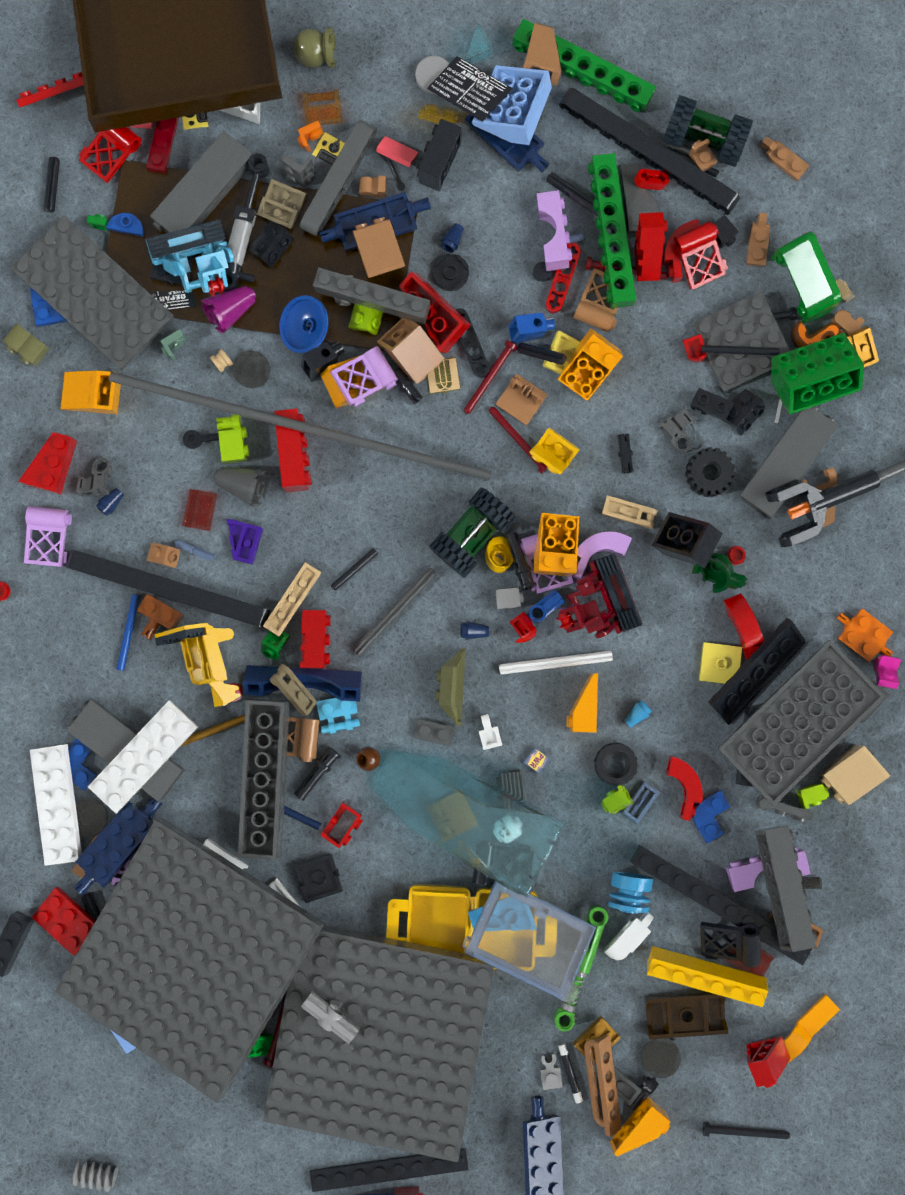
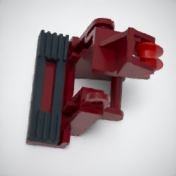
[556,552,643,639]

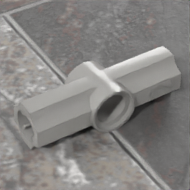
[301,991,360,1044]

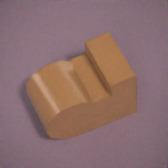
[359,176,387,198]
[831,310,865,336]

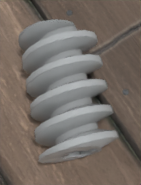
[73,1160,118,1192]

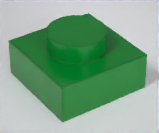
[87,214,110,231]

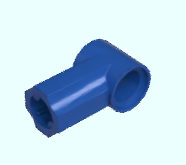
[527,589,565,623]

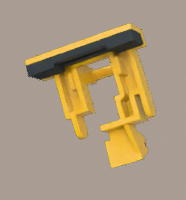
[154,623,243,707]

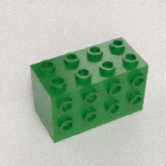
[771,333,864,415]

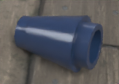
[441,223,464,253]
[96,488,124,516]
[460,621,489,640]

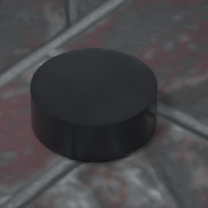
[533,262,552,282]

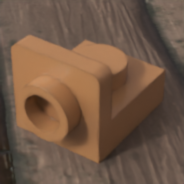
[689,139,718,171]

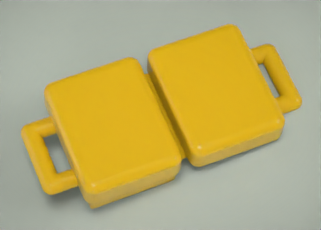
[386,884,557,971]

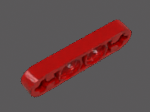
[546,243,581,314]

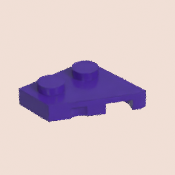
[227,518,263,565]

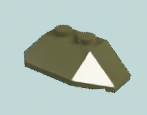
[436,648,466,726]

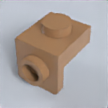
[146,542,180,568]

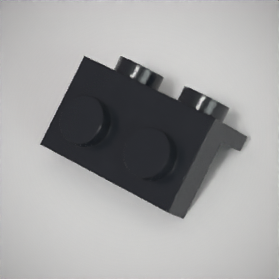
[248,221,294,268]
[724,389,766,435]

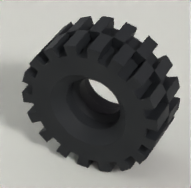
[685,447,736,497]

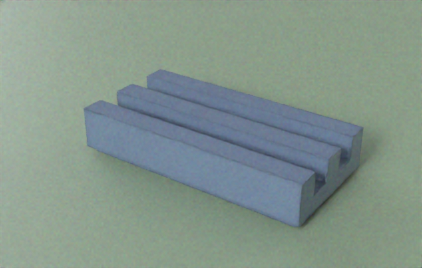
[621,781,660,824]

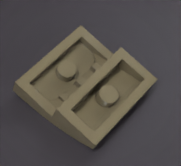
[257,179,308,229]

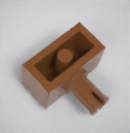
[137,594,184,640]

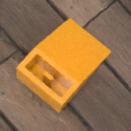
[558,328,623,401]
[61,371,121,415]
[533,513,580,577]

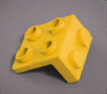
[529,427,580,475]

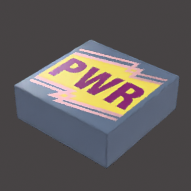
[524,747,551,774]

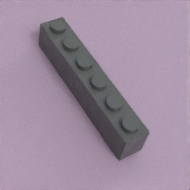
[313,267,431,324]

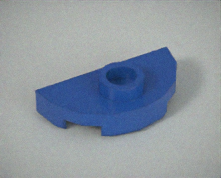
[106,213,144,237]

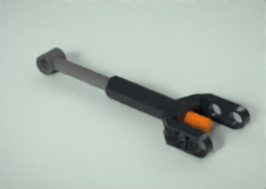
[765,460,905,547]

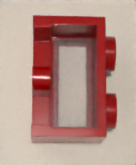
[320,802,363,848]

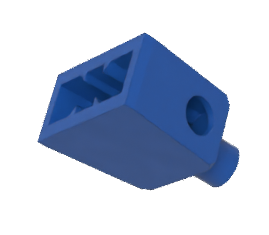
[508,313,555,344]

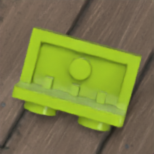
[348,304,383,335]

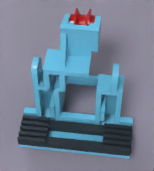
[145,220,234,297]

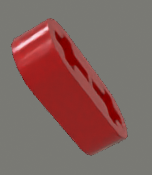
[634,169,669,190]

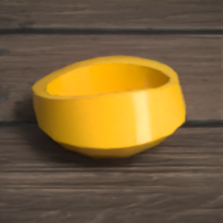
[485,536,513,573]

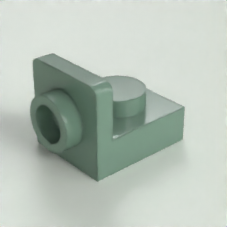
[161,329,187,360]

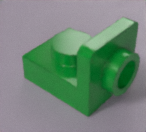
[261,631,290,661]

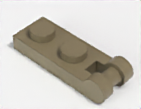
[270,664,317,716]

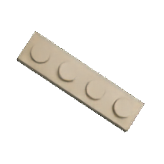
[263,562,321,637]

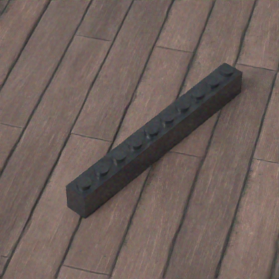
[630,844,812,966]

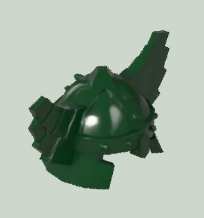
[692,553,748,593]

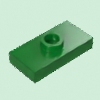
[248,1033,273,1058]

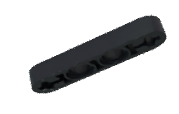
[456,308,490,378]

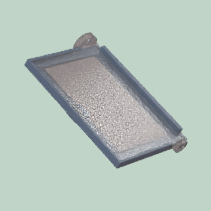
[462,878,596,1004]

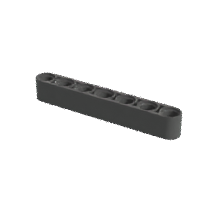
[300,120,377,237]

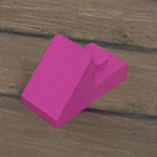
[873,655,901,689]

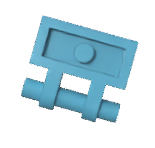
[316,698,360,734]

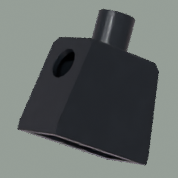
[301,342,344,382]

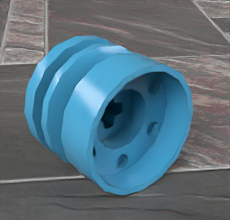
[608,872,653,914]

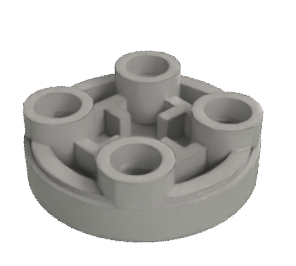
[415,56,449,95]

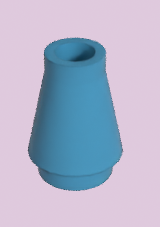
[624,700,652,728]

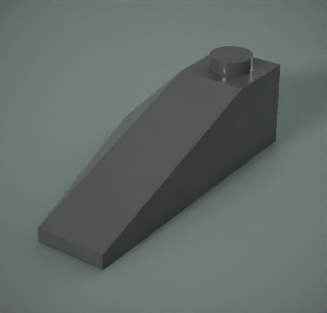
[620,163,660,238]

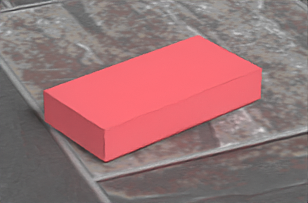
[376,136,418,168]

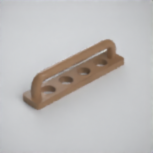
[584,1034,622,1137]

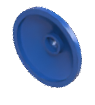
[279,295,328,354]

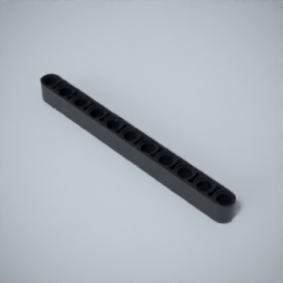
[559,88,740,215]
[66,549,271,629]

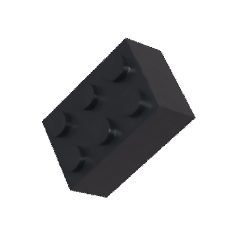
[416,119,462,192]
[651,512,723,568]

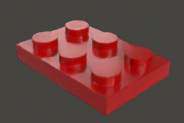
[31,887,96,956]

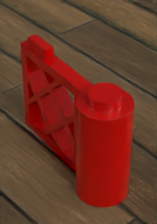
[79,127,142,183]
[674,221,728,290]

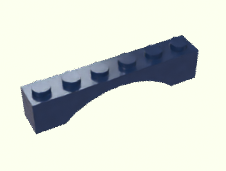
[243,665,362,702]

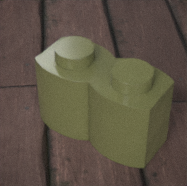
[3,323,50,366]

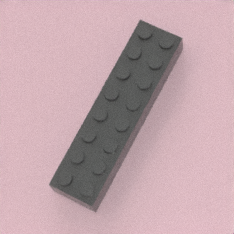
[238,699,290,860]

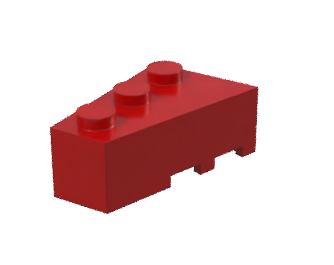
[634,212,667,281]
[18,432,77,495]
[300,610,331,669]
[746,1036,791,1088]

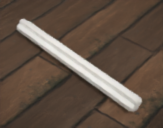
[499,651,613,675]

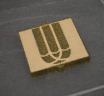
[427,357,461,394]

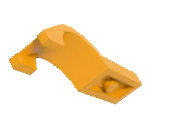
[784,994,840,1063]

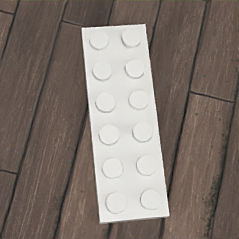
[88,700,198,813]
[30,744,82,866]

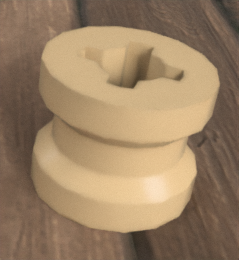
[210,349,233,373]

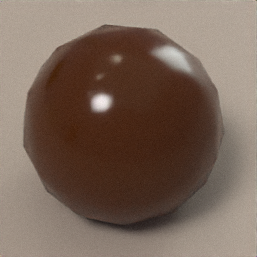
[356,747,381,771]

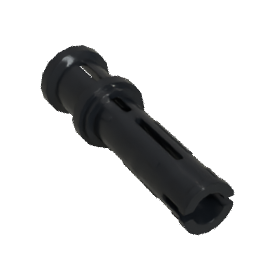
[505,532,537,591]
[294,746,341,801]

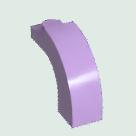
[572,532,632,579]

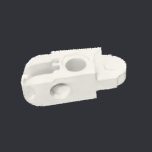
[603,912,654,960]

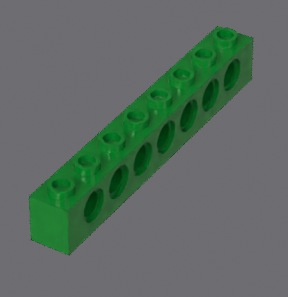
[512,18,656,113]
[588,153,636,309]

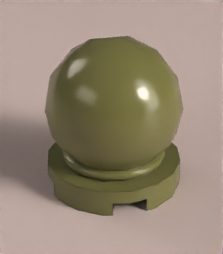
[292,27,336,68]

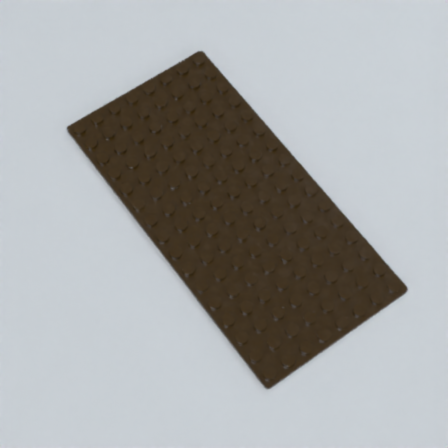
[106,161,417,351]

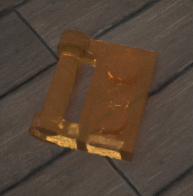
[302,89,343,126]

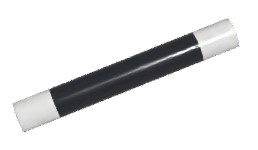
[558,1043,583,1103]

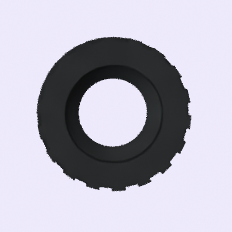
[594,743,638,786]

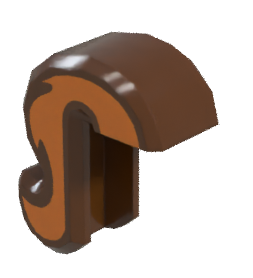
[791,321,841,348]

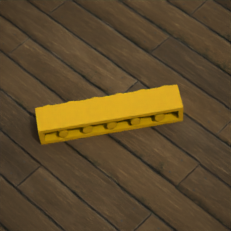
[647,946,768,1007]

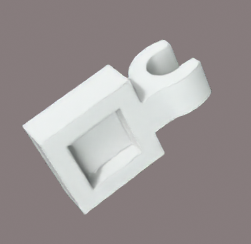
[479,714,502,750]

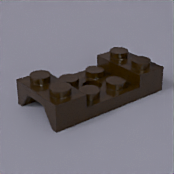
[645,992,728,1039]

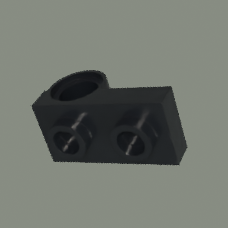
[690,388,734,421]

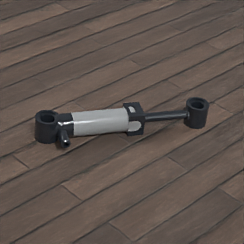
[223,153,270,292]

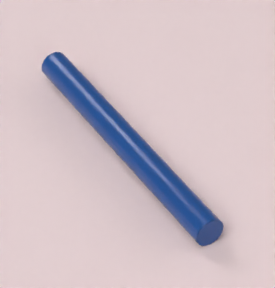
[116,594,140,671]

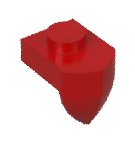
[682,334,707,363]
[510,612,536,643]

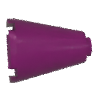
[201,286,256,334]

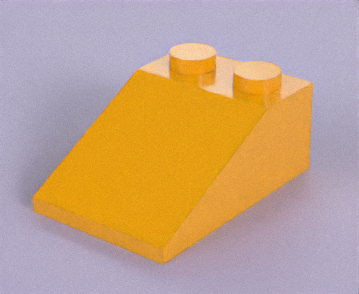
[320,355,381,409]
[566,673,598,733]
[610,1097,671,1156]

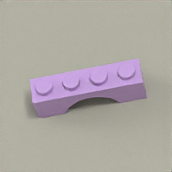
[537,190,572,271]
[726,847,811,892]

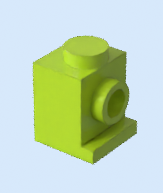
[796,783,829,809]
[601,785,634,814]

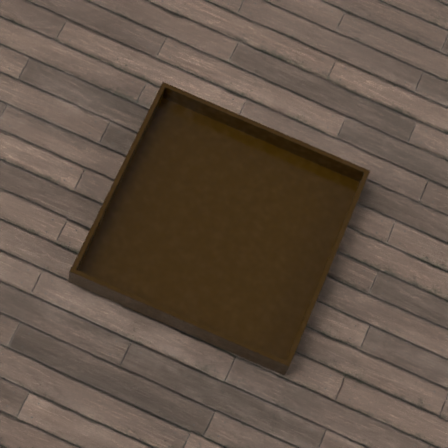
[73,0,283,133]

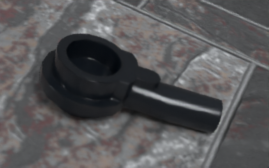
[183,430,219,449]
[628,1077,659,1110]

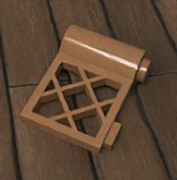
[573,268,623,332]
[287,717,319,762]

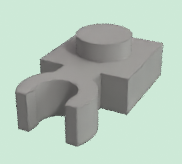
[540,1053,563,1090]

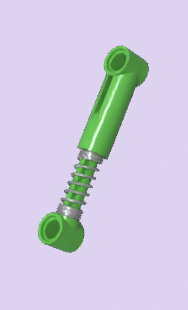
[554,905,608,1031]

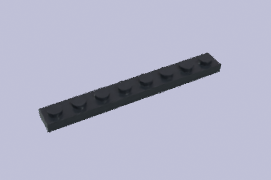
[310,1148,469,1192]

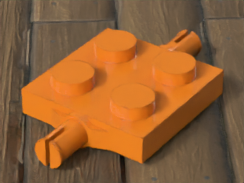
[836,608,894,662]

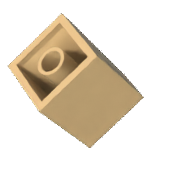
[819,744,890,805]

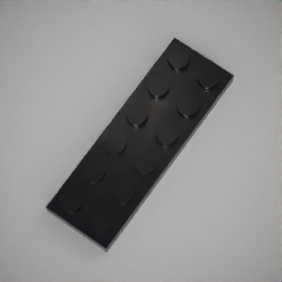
[708,618,807,725]

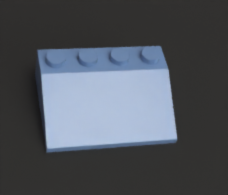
[472,65,552,145]

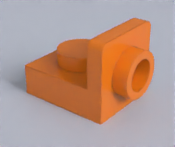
[297,121,324,152]

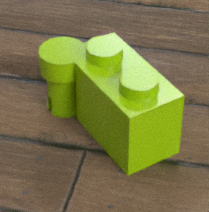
[216,414,250,464]

